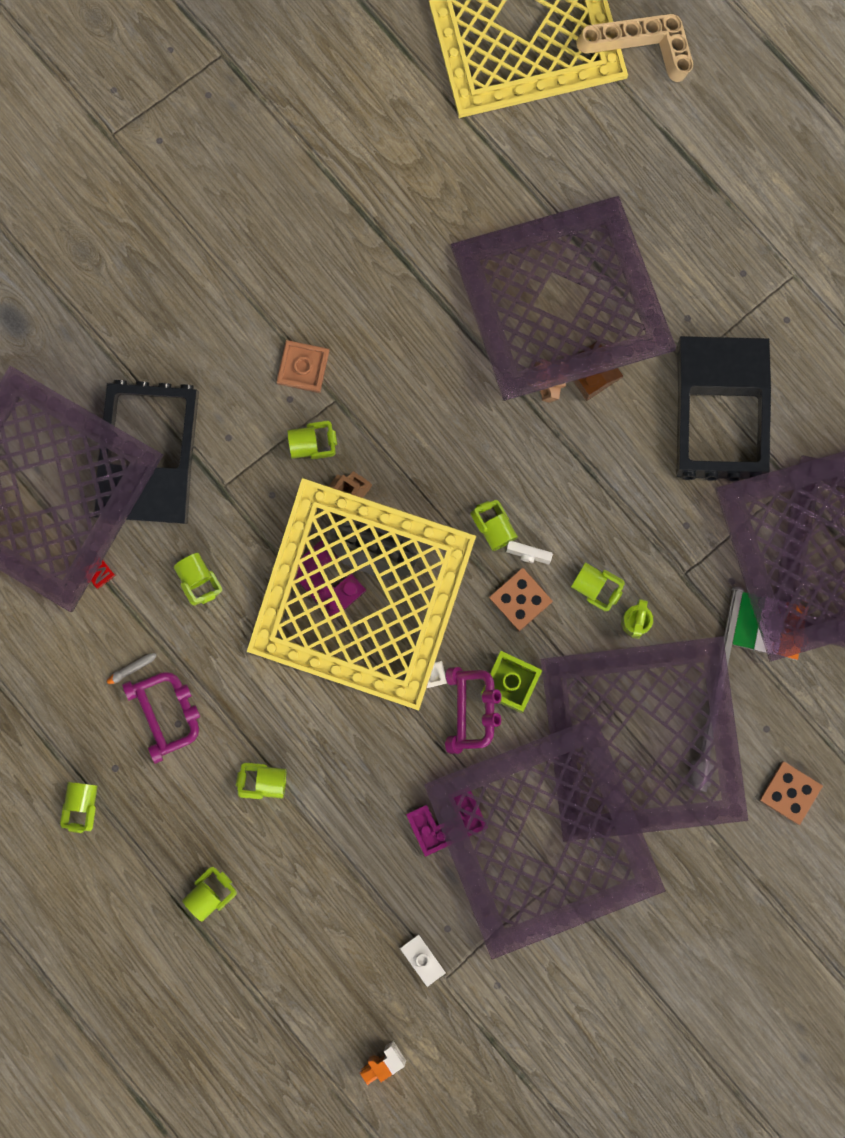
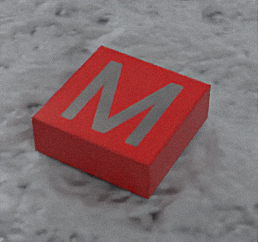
[83,557,116,589]

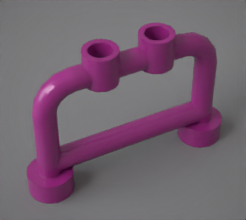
[445,667,501,754]
[122,672,200,764]

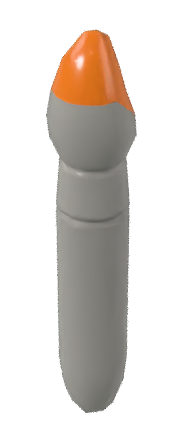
[107,653,156,684]

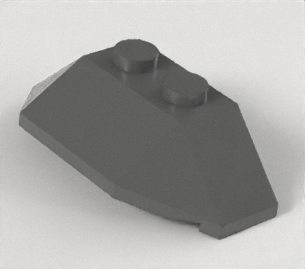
[326,522,418,580]

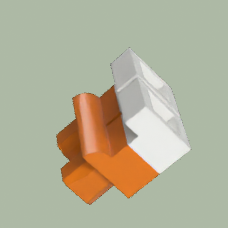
[360,1041,406,1085]

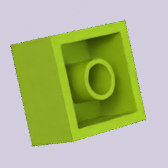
[481,651,542,714]

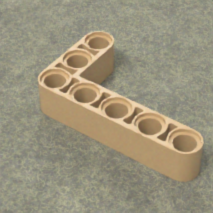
[576,14,693,82]

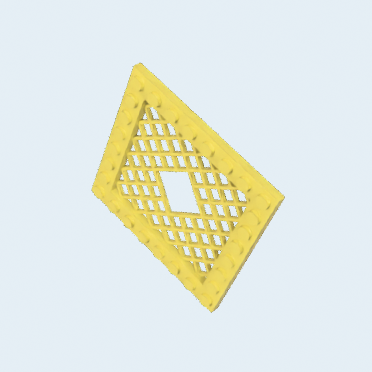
[428,0,628,118]
[247,478,476,710]

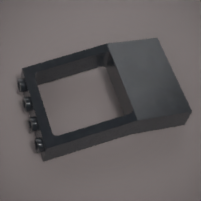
[676,336,771,482]
[94,380,199,524]

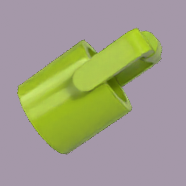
[287,421,337,459]
[470,500,518,551]
[173,553,222,605]
[571,562,625,611]
[621,599,653,639]
[236,763,287,799]
[60,782,98,833]
[182,867,237,922]

